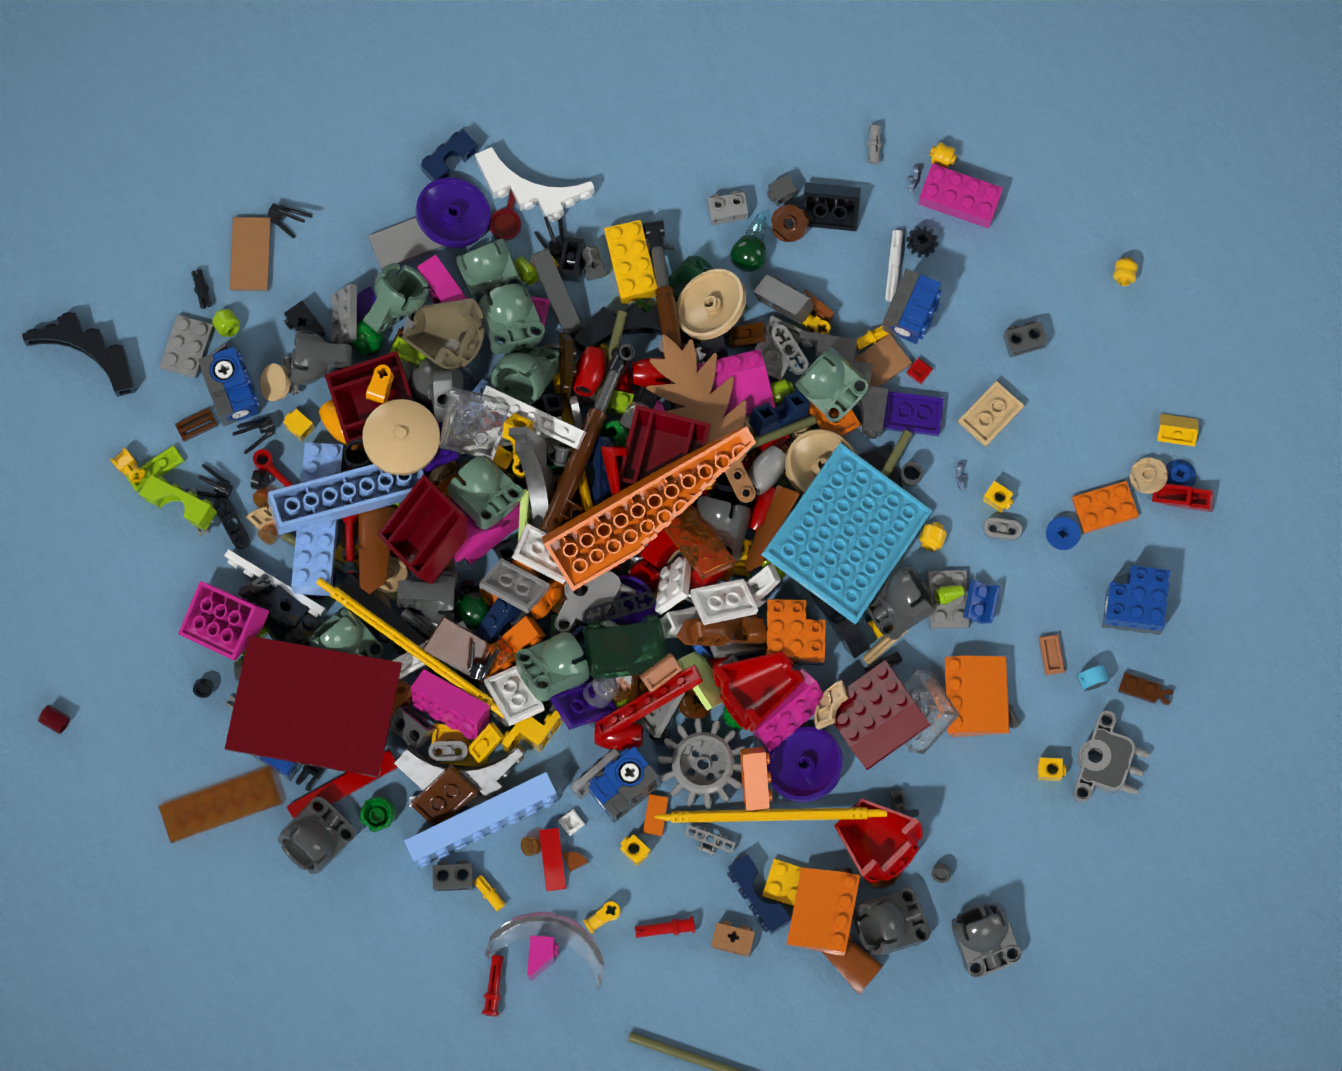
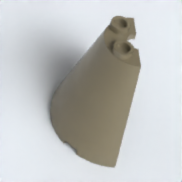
[402,298,484,370]

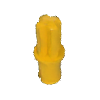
[856,326,890,351]
[473,875,506,912]

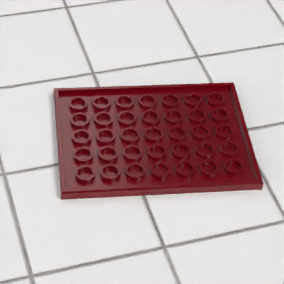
[224,636,402,778]

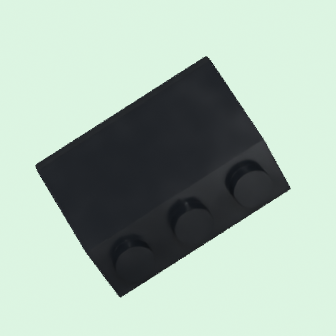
[802,182,861,231]

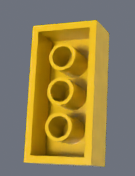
[604,220,657,305]

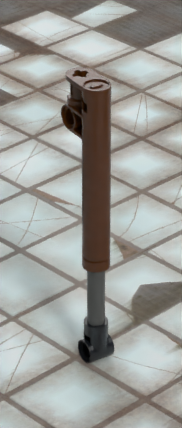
[643,220,685,409]
[539,344,635,534]

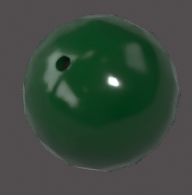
[730,235,767,272]
[454,591,492,629]

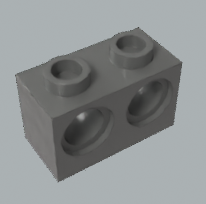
[1003,321,1048,358]
[389,705,436,749]
[433,861,474,892]

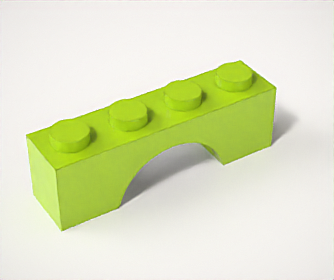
[139,475,217,531]

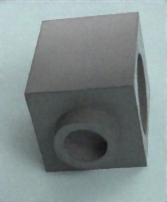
[767,174,797,206]

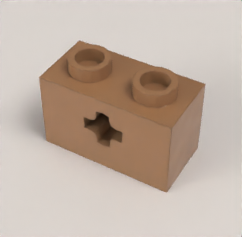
[711,921,755,957]

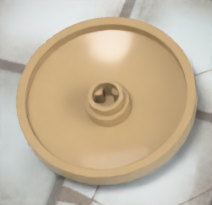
[676,269,746,340]
[363,399,440,475]
[785,430,856,496]

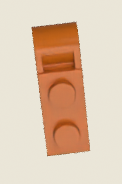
[530,578,567,619]

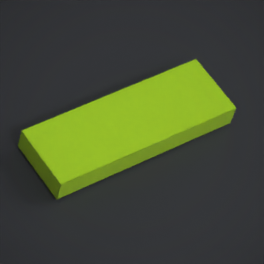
[126,445,185,493]

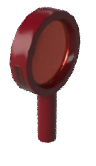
[489,191,521,241]

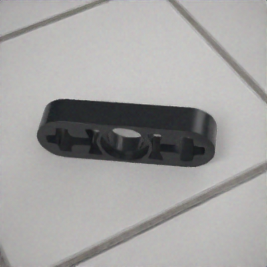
[214,498,250,549]

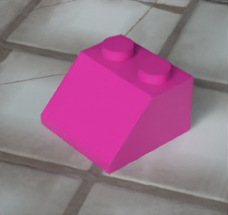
[527,935,559,980]

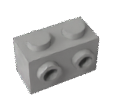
[707,191,748,225]

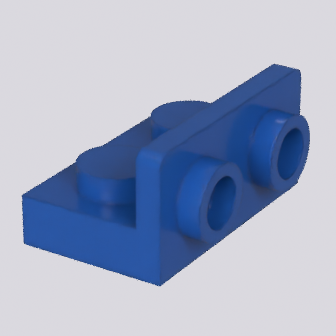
[963,580,1000,624]

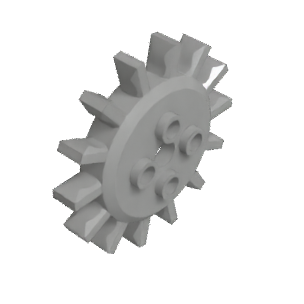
[658,719,745,809]

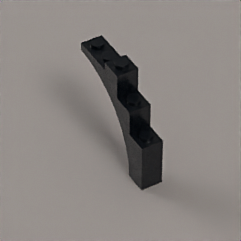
[573,302,698,352]
[22,312,136,397]
[803,586,870,659]

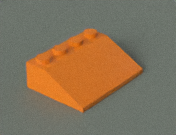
[945,656,1010,738]
[786,868,860,956]

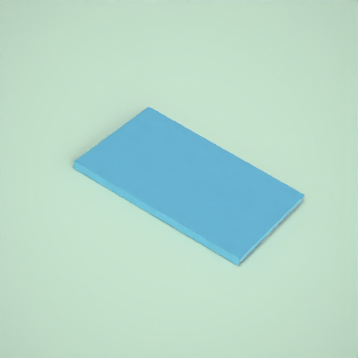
[761,442,932,624]

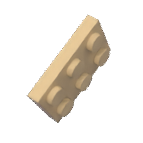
[957,381,1024,448]

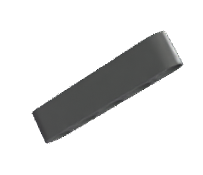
[530,248,583,338]

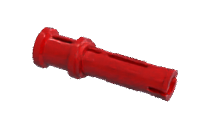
[635,916,695,938]
[481,955,504,1017]

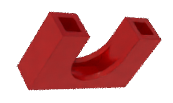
[640,520,730,592]

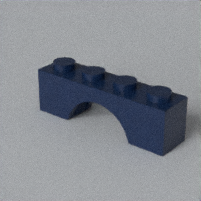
[589,436,616,506]
[727,854,791,935]

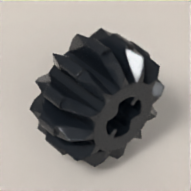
[906,225,938,258]

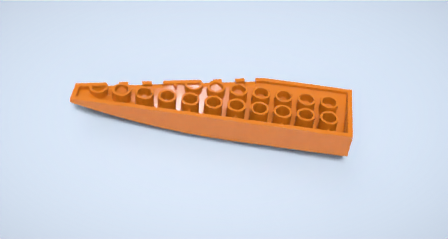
[542,426,756,591]

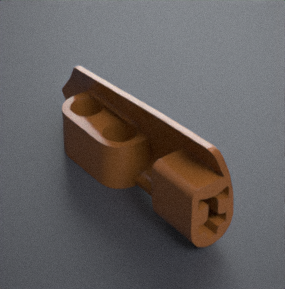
[745,485,799,573]
[358,507,395,595]
[676,614,767,646]
[822,935,884,994]

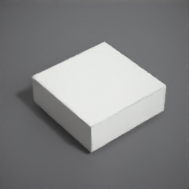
[558,809,585,837]

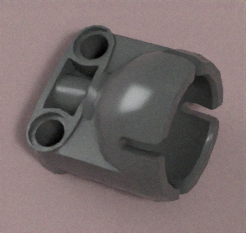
[290,330,352,385]
[409,357,465,423]
[686,496,751,562]
[867,566,937,640]
[397,570,458,624]
[278,797,355,874]
[855,887,930,956]
[952,903,1022,977]

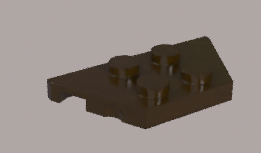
[559,333,577,404]

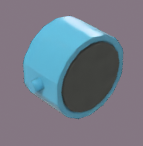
[1077,665,1110,692]

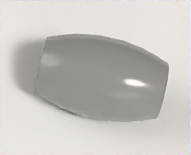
[747,446,786,495]

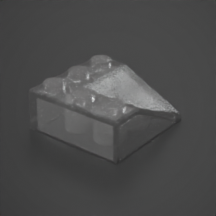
[439,387,511,460]
[904,669,960,754]

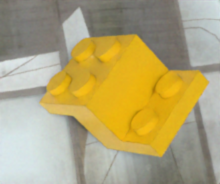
[502,710,563,753]

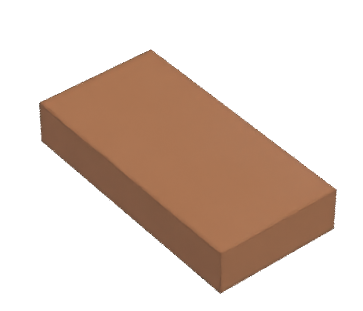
[1039,634,1065,676]
[639,653,682,693]

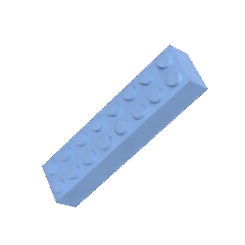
[291,442,344,596]
[268,464,424,535]
[404,772,558,868]

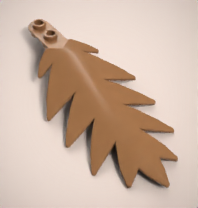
[646,334,756,503]

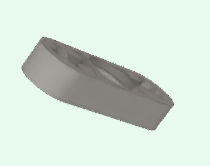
[771,325,808,375]

